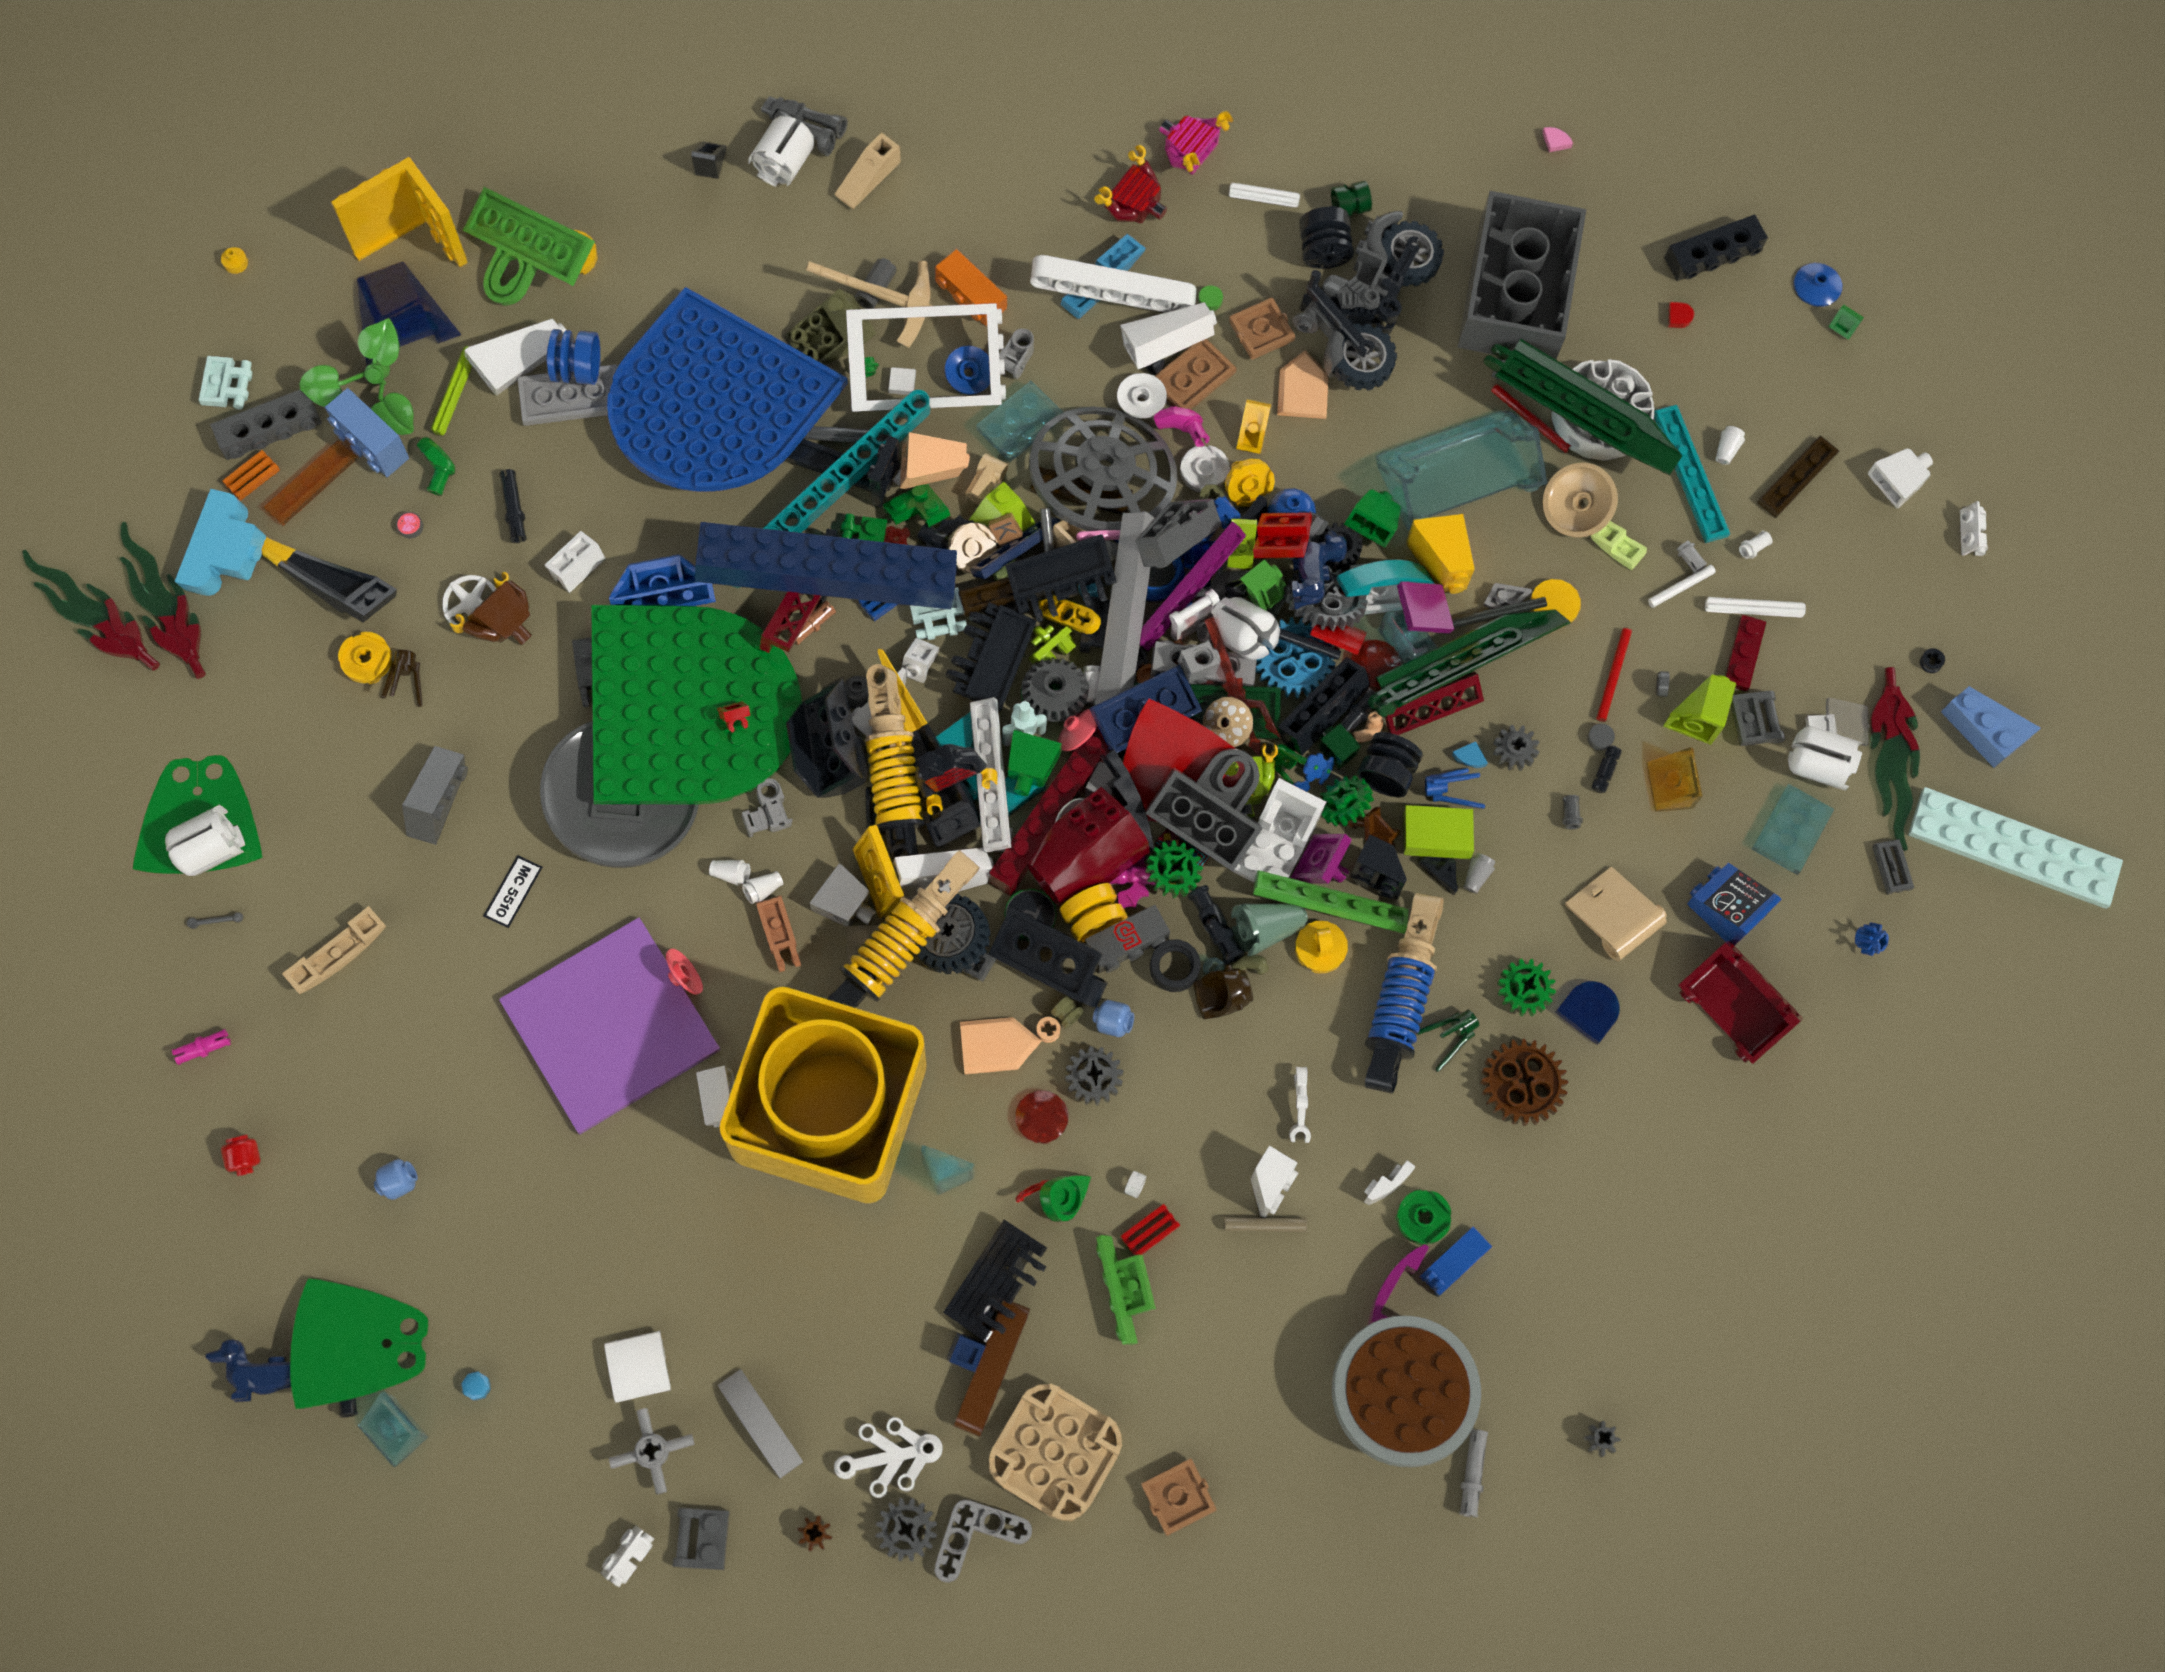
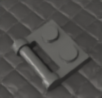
[1731,691,1786,746]
[672,1508,730,1570]

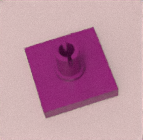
[1291,834,1352,884]

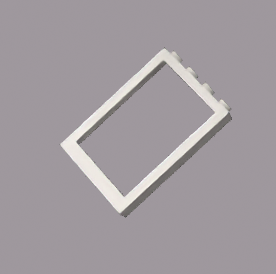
[846,303,1006,412]

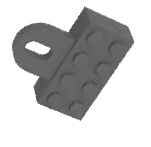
[1145,749,1263,871]

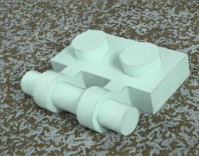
[199,356,253,409]
[910,588,967,640]

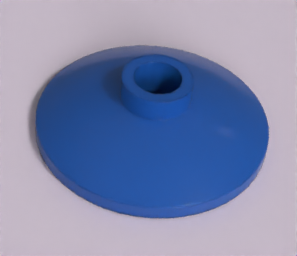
[1794,263,1842,307]
[945,346,990,395]

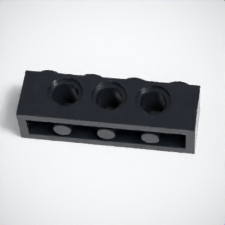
[1664,214,1768,281]
[1278,657,1370,756]

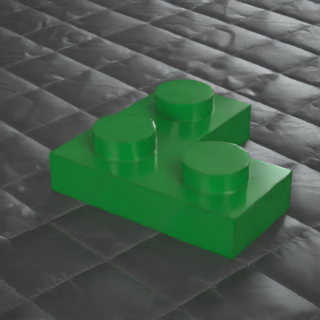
[883,484,951,527]

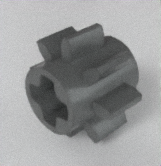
[1583,1421,1621,1457]

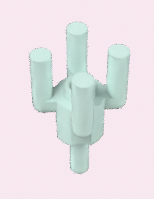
[1002,701,1047,746]

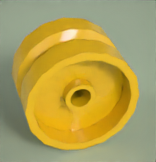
[1060,883,1128,943]

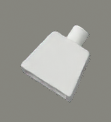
[1867,449,1933,509]

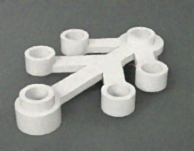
[834,1417,943,1498]

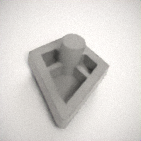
[1483,583,1532,609]

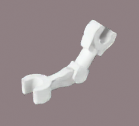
[1289,1067,1311,1143]

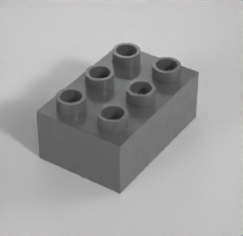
[1457,191,1587,359]

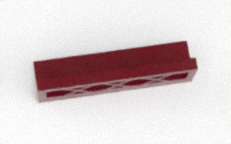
[760,592,822,653]
[1385,671,1484,735]

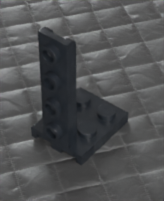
[785,436,900,508]

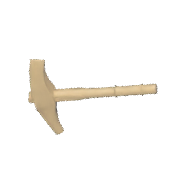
[806,261,933,348]

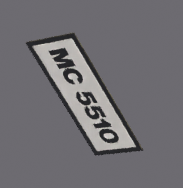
[483,855,543,928]

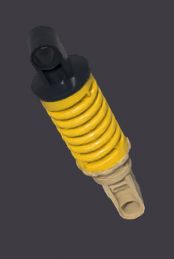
[864,664,925,865]
[827,850,980,1008]

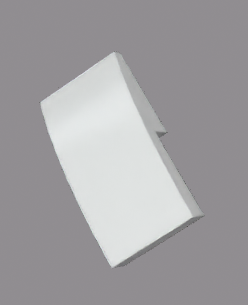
[1364,1161,1416,1205]

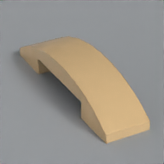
[282,906,386,995]

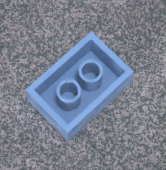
[325,388,409,477]

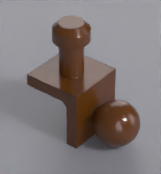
[1348,807,1400,848]

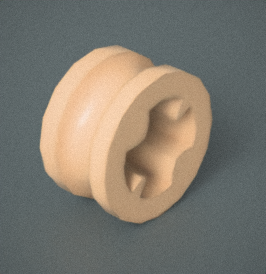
[1037,1017,1060,1043]

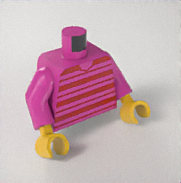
[1159,111,1234,175]

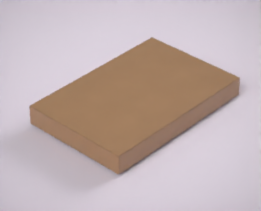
[1155,339,1237,410]

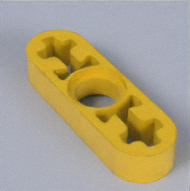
[1038,595,1101,634]

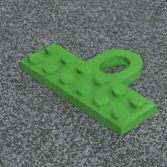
[463,187,595,306]

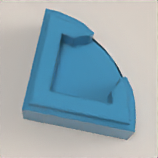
[1452,741,1488,768]

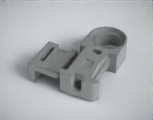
[742,778,793,838]

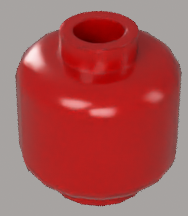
[221,1134,261,1177]

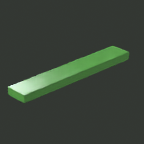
[1253,870,1409,934]

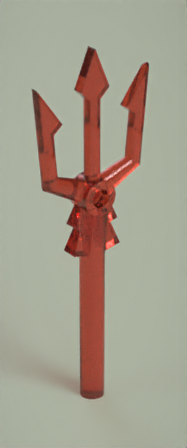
[1205,617,1280,756]

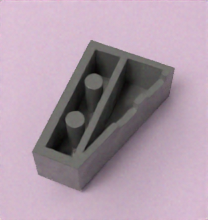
[1135,499,1222,568]
[402,746,468,845]

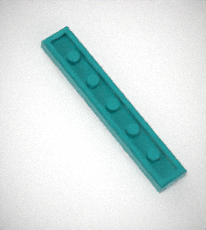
[1654,405,1731,543]

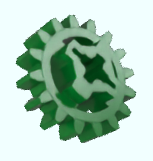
[1319,776,1374,827]
[1145,840,1203,898]
[1497,959,1556,1017]

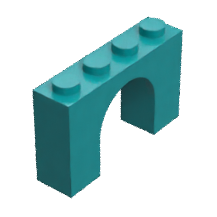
[936,712,1046,817]

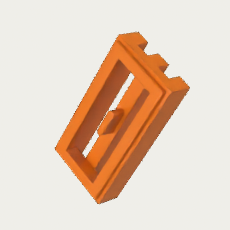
[222,450,280,501]

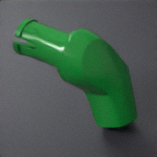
[416,437,455,496]

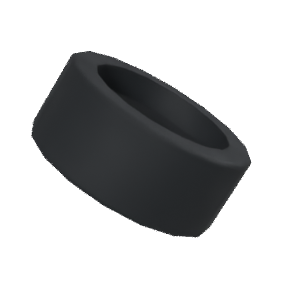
[1150,939,1201,992]

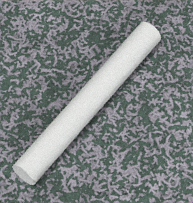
[1648,565,1715,608]

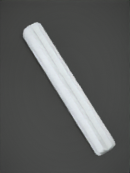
[1705,597,1806,617]

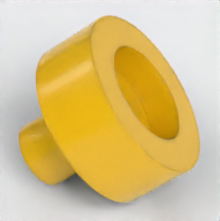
[221,247,248,274]

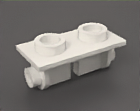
[1960,501,1988,556]
[601,1525,654,1587]

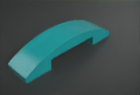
[1336,560,1435,597]

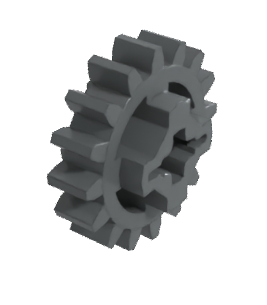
[1065,1046,1123,1106]
[876,1498,937,1562]

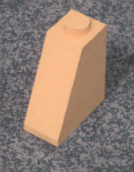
[900,432,970,489]

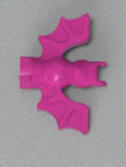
[1109,855,1156,908]

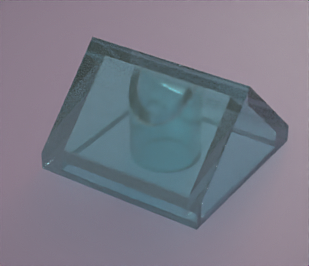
[1378,611,1437,664]
[921,1145,975,1195]
[358,1391,429,1468]

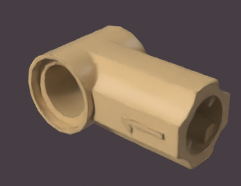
[965,453,1009,505]

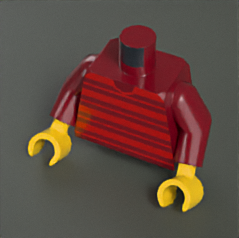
[1094,145,1167,224]

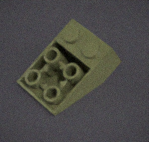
[784,289,877,365]

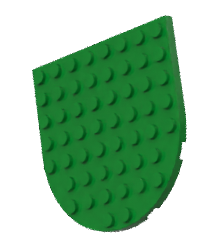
[591,605,802,805]

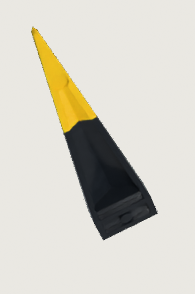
[261,537,397,623]
[878,649,981,848]

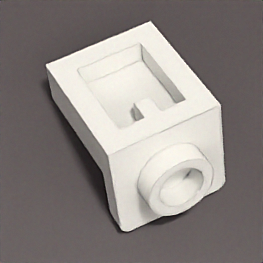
[902,638,939,683]

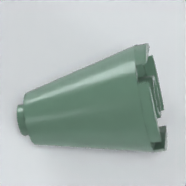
[1231,903,1308,957]

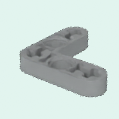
[935,1500,1032,1583]

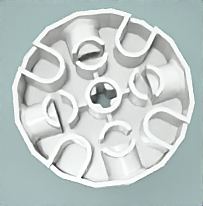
[1551,359,1655,461]

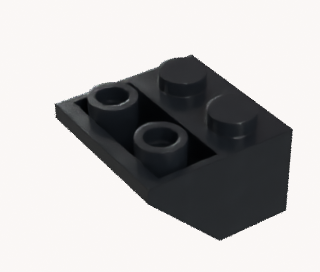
[1350,835,1407,899]

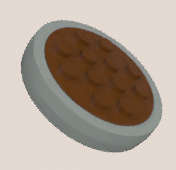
[1332,1316,1481,1467]

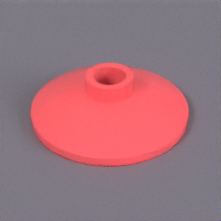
[1057,709,1097,751]
[666,948,703,995]

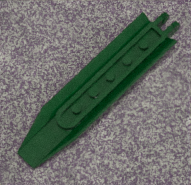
[1483,339,1682,476]
[1368,609,1570,717]

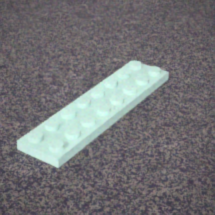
[1908,787,2123,909]

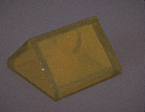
[1646,747,1702,812]

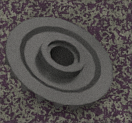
[1021,657,1089,722]

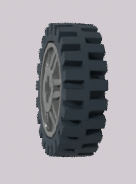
[916,894,990,974]

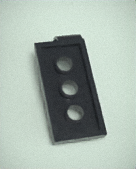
[989,907,1108,1007]

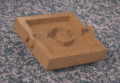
[1229,297,1296,360]
[1141,1459,1217,1536]

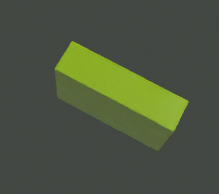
[1402,805,1474,859]

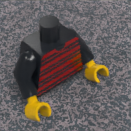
[915,744,998,815]

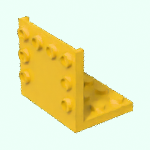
[331,157,468,267]

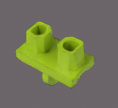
[1028,625,1076,663]

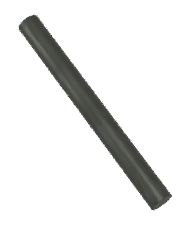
[1451,597,1547,628]

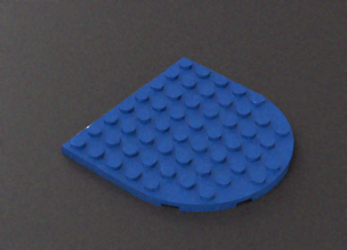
[607,287,848,492]

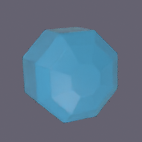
[462,1372,491,1401]

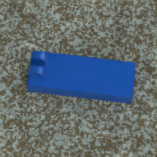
[1419,1226,1492,1297]

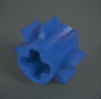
[1855,922,1889,956]

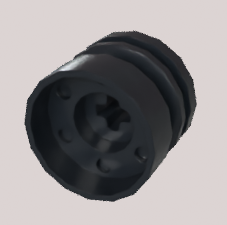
[1299,206,1354,269]
[1356,732,1423,798]

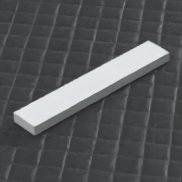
[970,697,1011,852]

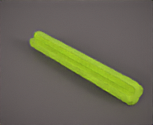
[431,346,472,436]

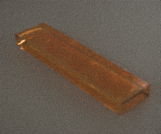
[264,440,357,526]

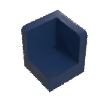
[947,1332,986,1372]

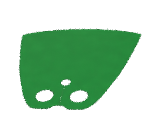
[133,755,263,874]
[290,1278,429,1409]

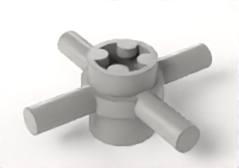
[609,1408,695,1495]

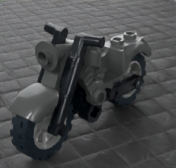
[1292,211,1444,391]

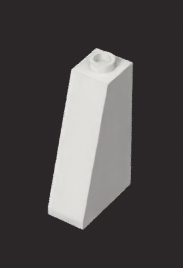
[1121,303,1216,369]
[465,319,566,396]
[893,847,994,904]

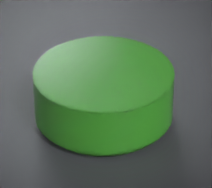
[1198,285,1223,311]

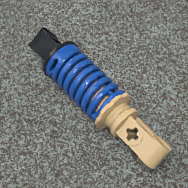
[1364,893,1444,1094]

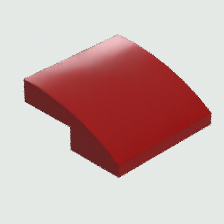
[1253,513,1312,558]
[1310,624,1367,655]

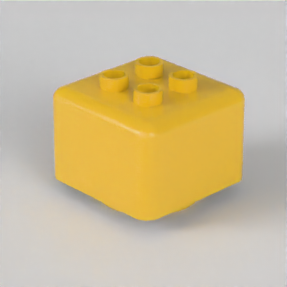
[720,987,927,1203]

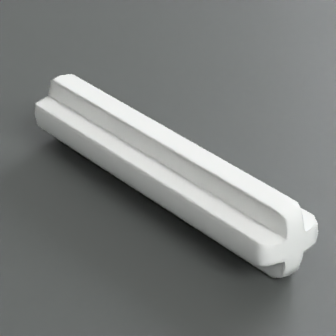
[1229,183,1300,207]

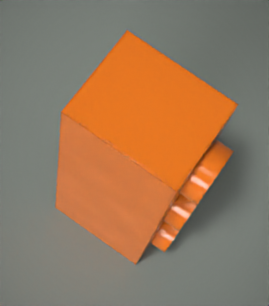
[935,249,1007,326]

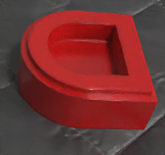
[1668,302,1694,328]

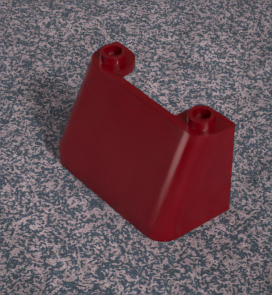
[1678,941,1803,1064]

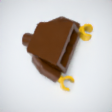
[450,572,532,645]

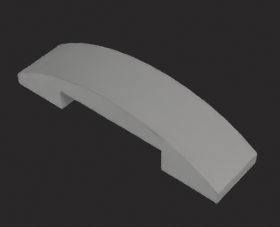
[718,1369,803,1479]

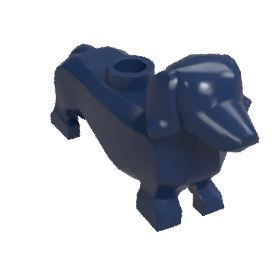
[1292,531,1347,609]
[205,1339,291,1403]

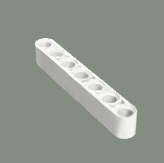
[1031,255,1196,313]

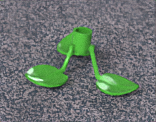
[299,318,414,435]

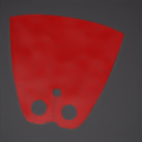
[1118,699,1245,822]

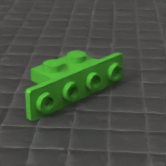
[1096,1235,1156,1345]

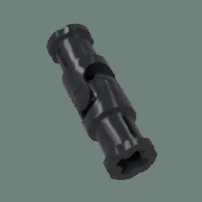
[1187,885,1245,965]

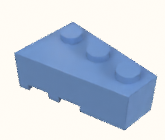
[1941,686,2041,768]

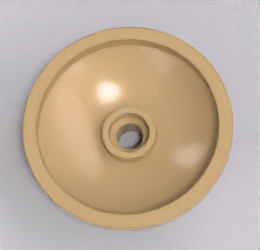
[1543,463,1618,538]

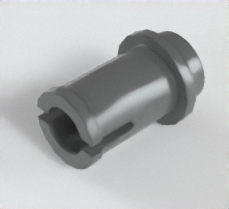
[1562,795,1583,830]

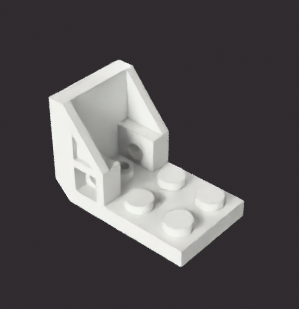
[1233,778,1326,882]

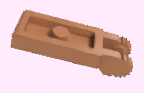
[756,895,801,972]

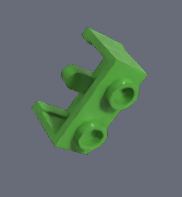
[1240,559,1286,610]

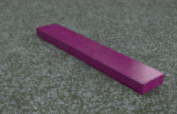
[1140,521,1246,652]

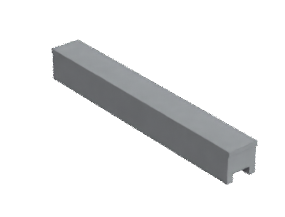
[1095,511,1155,705]

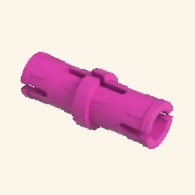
[172,1029,231,1065]

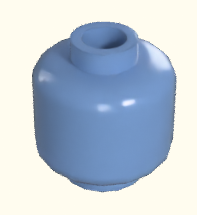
[1093,1000,1134,1038]
[374,1159,418,1200]

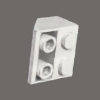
[1251,1146,1298,1218]

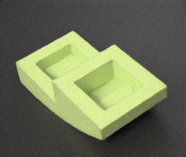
[1591,521,1647,570]

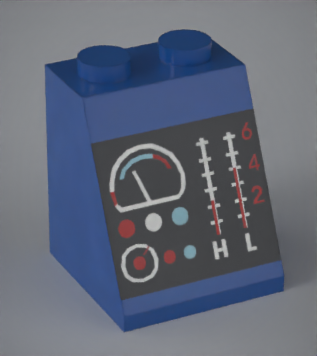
[1687,863,1782,946]

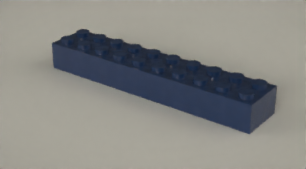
[695,522,957,610]

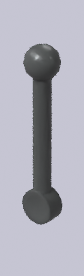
[187,912,244,929]

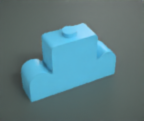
[175,489,266,596]

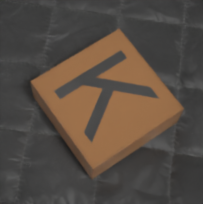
[989,512,1023,546]

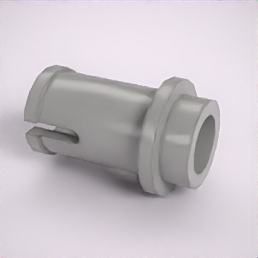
[1676,540,1707,573]

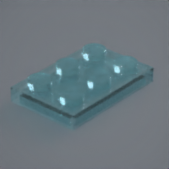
[976,381,1064,463]
[1752,784,1834,875]

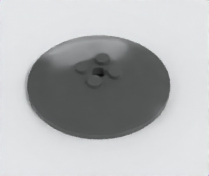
[540,721,699,868]

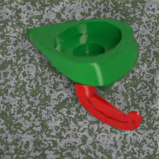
[1015,1175,1091,1222]

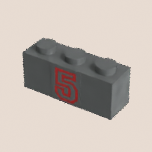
[1085,905,1170,973]

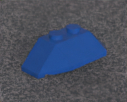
[609,554,716,606]

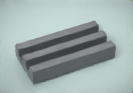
[1872,839,1915,895]

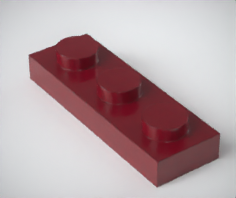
[1725,614,1767,692]

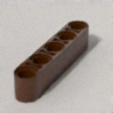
[954,1301,1031,1437]

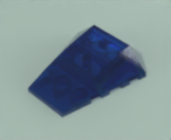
[357,262,461,367]

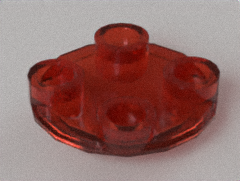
[1351,639,1401,688]
[1015,1090,1068,1144]

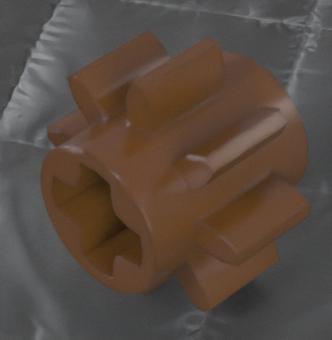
[797,1515,832,1552]

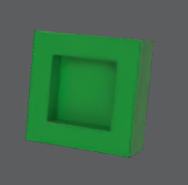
[1828,305,1864,340]

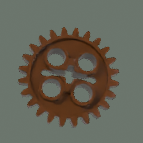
[1480,1038,1569,1126]

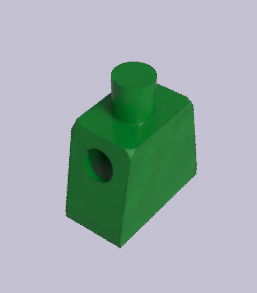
[1344,489,1401,548]
[1008,730,1062,796]

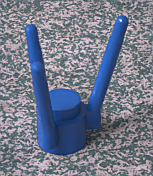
[1425,768,1485,809]

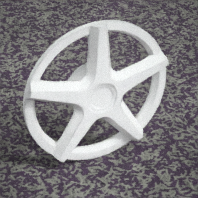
[443,575,496,625]

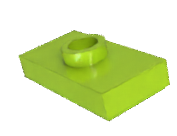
[1227,519,1257,569]

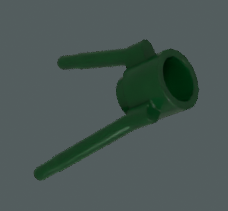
[1416,1009,1480,1072]

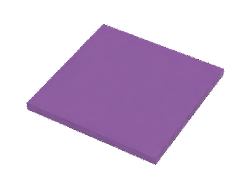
[499,917,721,1135]

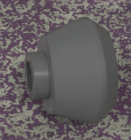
[844,676,869,709]

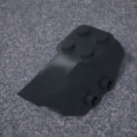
[786,676,869,798]

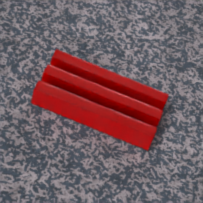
[1120,1204,1180,1256]

